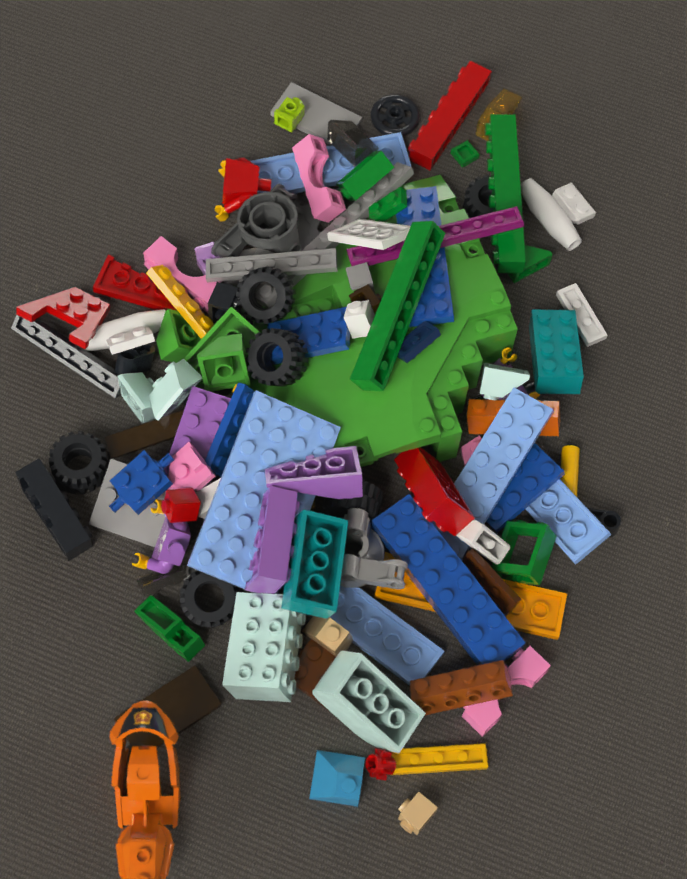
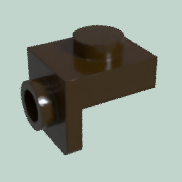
[349,284,382,314]

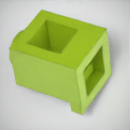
[274,97,305,133]

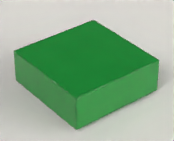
[450,140,480,168]

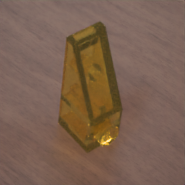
[476,89,522,141]

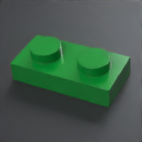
[369,186,407,222]

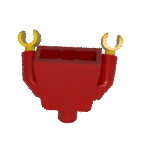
[215,157,271,222]

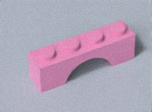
[292,134,346,223]
[143,236,221,314]
[462,646,551,737]

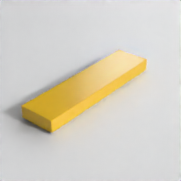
[389,743,488,775]

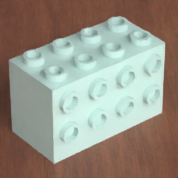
[222,592,306,702]

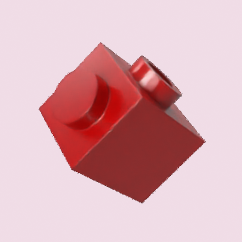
[161,488,201,523]

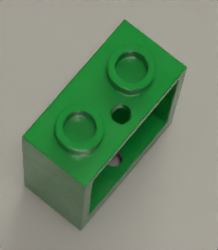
[336,151,394,201]
[491,520,557,585]

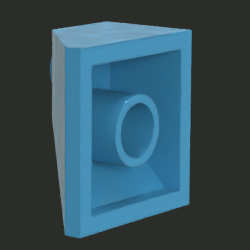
[309,750,365,807]

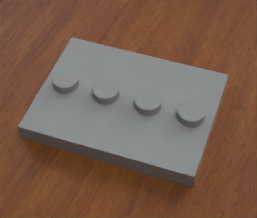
[89,459,197,547]

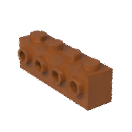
[410,660,513,715]

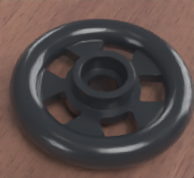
[370,95,420,136]

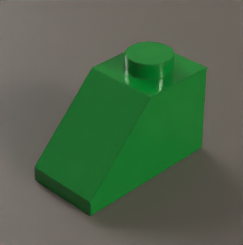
[507,245,553,283]

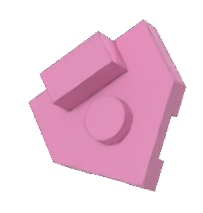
[168,442,215,492]

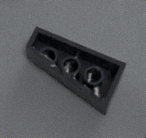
[15,458,93,561]

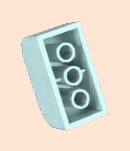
[312,651,426,753]

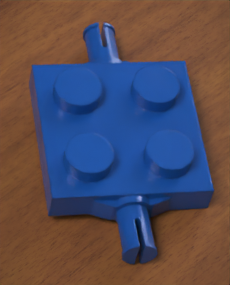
[109,450,174,515]

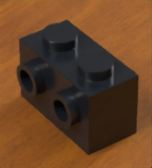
[208,282,241,325]

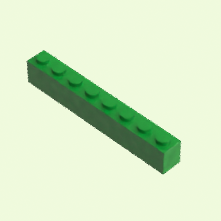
[485,114,526,273]
[350,221,445,391]

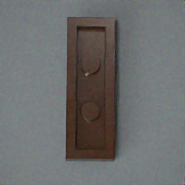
[462,548,521,616]

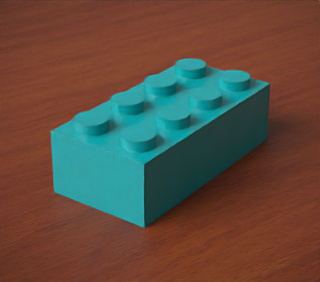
[529,309,584,394]
[281,509,348,619]

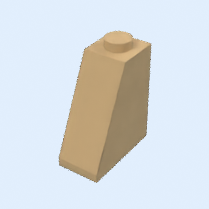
[302,616,353,657]

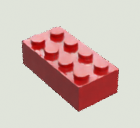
[394,447,475,537]

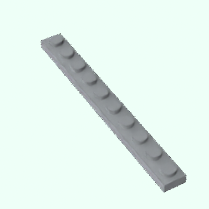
[255,162,414,308]

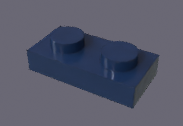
[397,321,441,363]

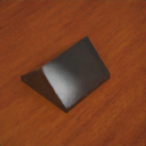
[327,120,379,167]

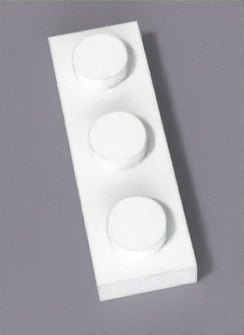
[556,283,607,347]

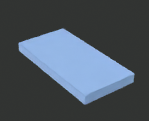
[525,479,611,565]

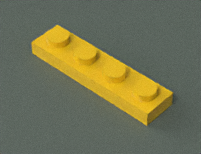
[146,264,214,339]

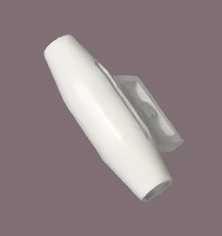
[520,178,596,251]
[84,309,165,355]

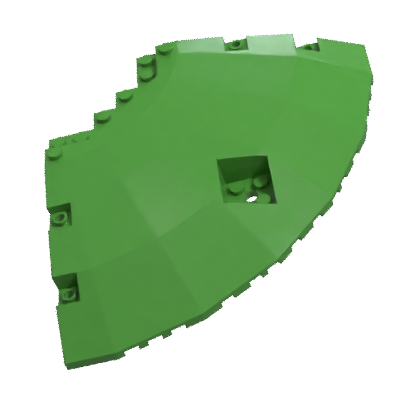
[228,175,518,467]

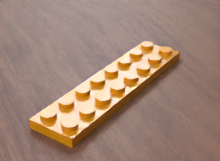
[374,552,567,640]

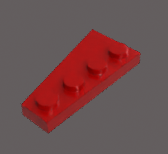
[93,254,177,311]

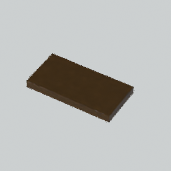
[113,666,222,748]

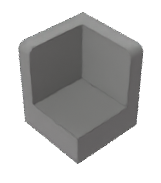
[346,262,376,295]

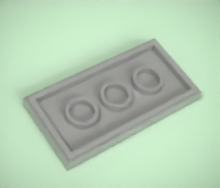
[271,82,362,145]

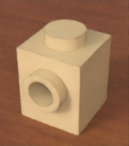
[398,792,438,835]

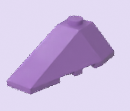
[265,446,363,499]

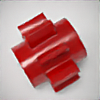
[366,749,396,780]

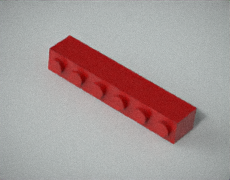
[408,61,492,171]

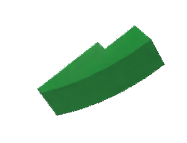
[134,595,205,662]

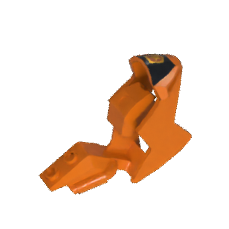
[110,701,181,879]

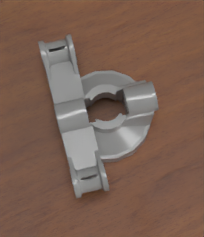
[340,508,408,589]

